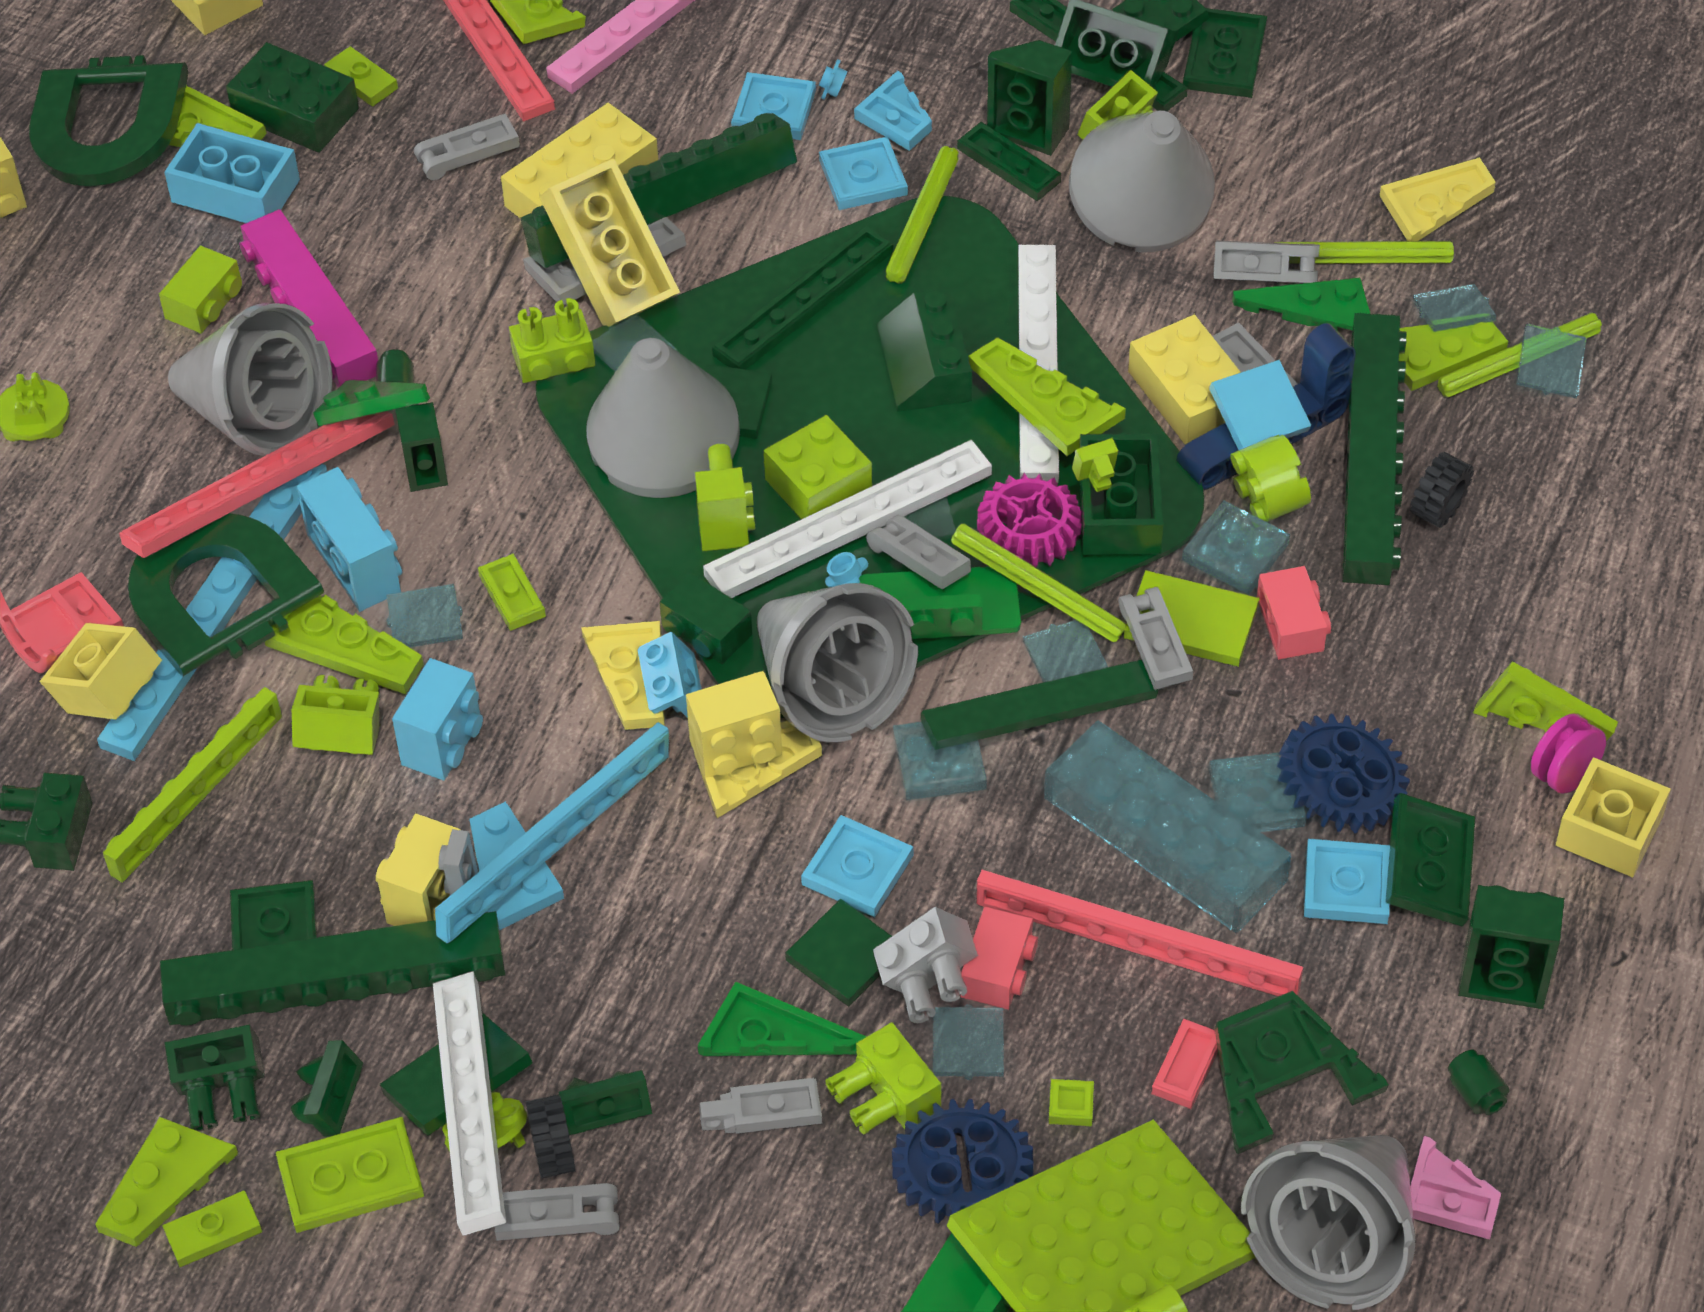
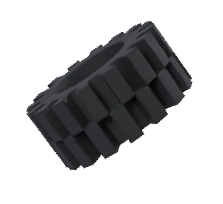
[1410,452,1474,528]
[525,1094,575,1179]

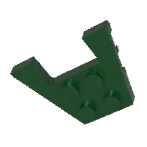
[1215,991,1389,1154]

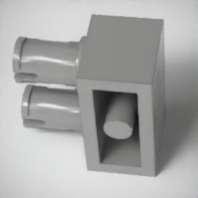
[873,907,978,1023]

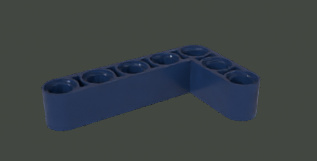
[1176,323,1356,490]

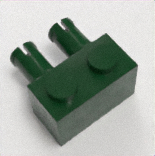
[0,773,93,871]
[164,1024,265,1132]

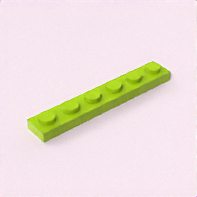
[103,687,282,883]

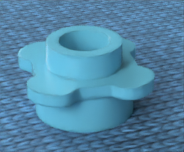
[819,59,848,100]
[825,552,868,588]

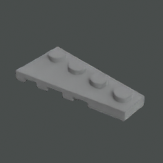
[523,217,686,305]

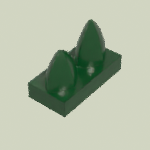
[291,1040,364,1137]
[558,1070,652,1136]

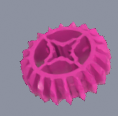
[977,472,1082,567]

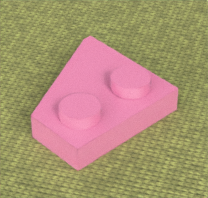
[1410,1136,1501,1240]

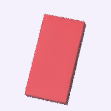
[1151,1019,1218,1109]

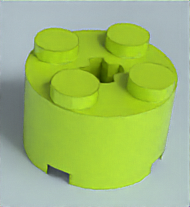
[1230,434,1311,525]

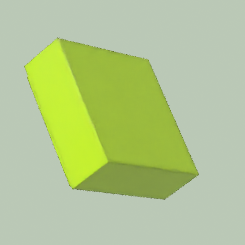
[1049,1079,1094,1126]

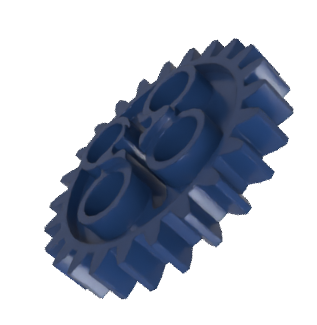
[1277,714,1410,833]
[892,1099,1034,1224]

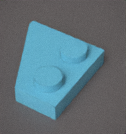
[854,71,932,151]

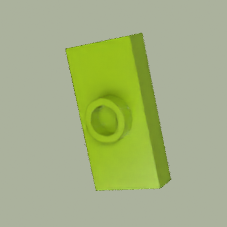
[324,46,398,107]
[478,553,546,631]
[162,1190,262,1267]

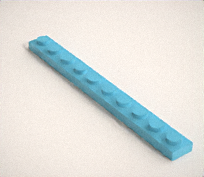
[97,464,327,761]

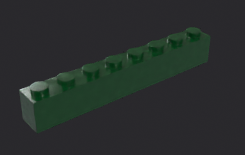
[520,113,797,268]
[1342,313,1407,586]
[160,911,506,1026]

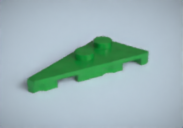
[1232,277,1370,331]
[313,380,430,426]
[698,982,867,1056]

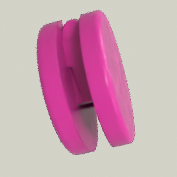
[1531,714,1606,794]

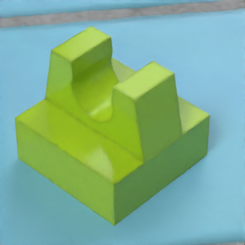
[1072,438,1118,492]

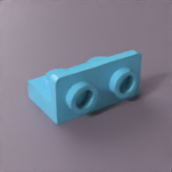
[638,632,702,718]

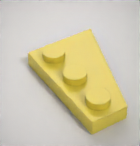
[1380,158,1496,241]
[581,621,665,730]
[694,721,822,818]

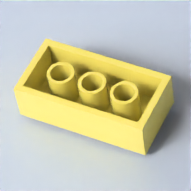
[501,103,658,218]
[539,158,680,327]

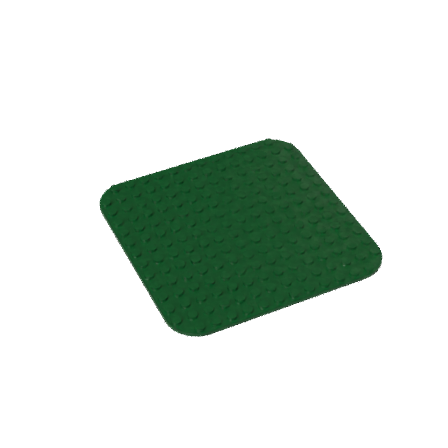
[536,196,1204,718]

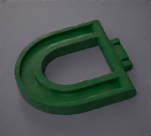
[29,55,188,186]
[128,513,324,676]

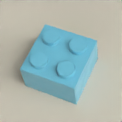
[392,658,483,781]

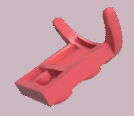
[0,572,124,673]

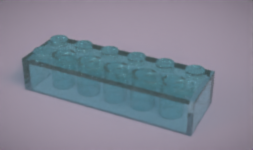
[1044,720,1292,934]

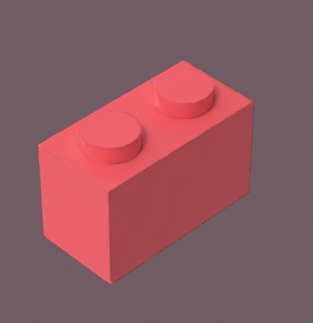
[1257,566,1331,660]
[960,906,1038,1010]

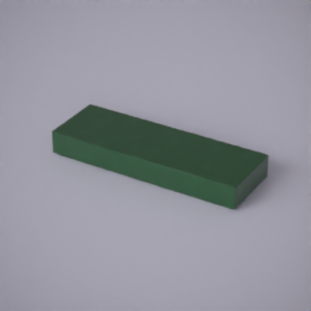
[957,122,1061,201]

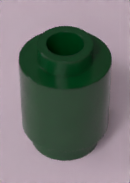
[376,349,414,383]
[1448,1049,1510,1115]

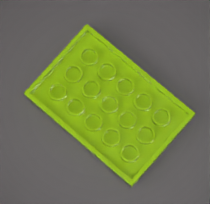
[947,1119,1256,1312]

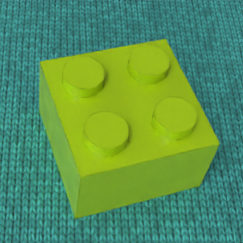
[764,415,872,519]

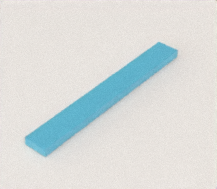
[435,722,669,943]

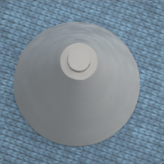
[1069,111,1215,252]
[168,303,332,456]
[587,338,740,498]
[757,583,918,742]
[1241,1135,1415,1310]

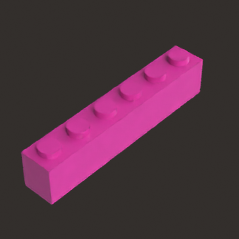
[239,209,378,388]

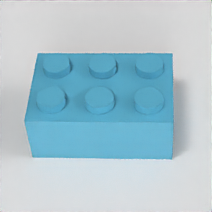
[164,123,300,223]
[296,467,402,612]

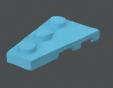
[469,801,564,930]

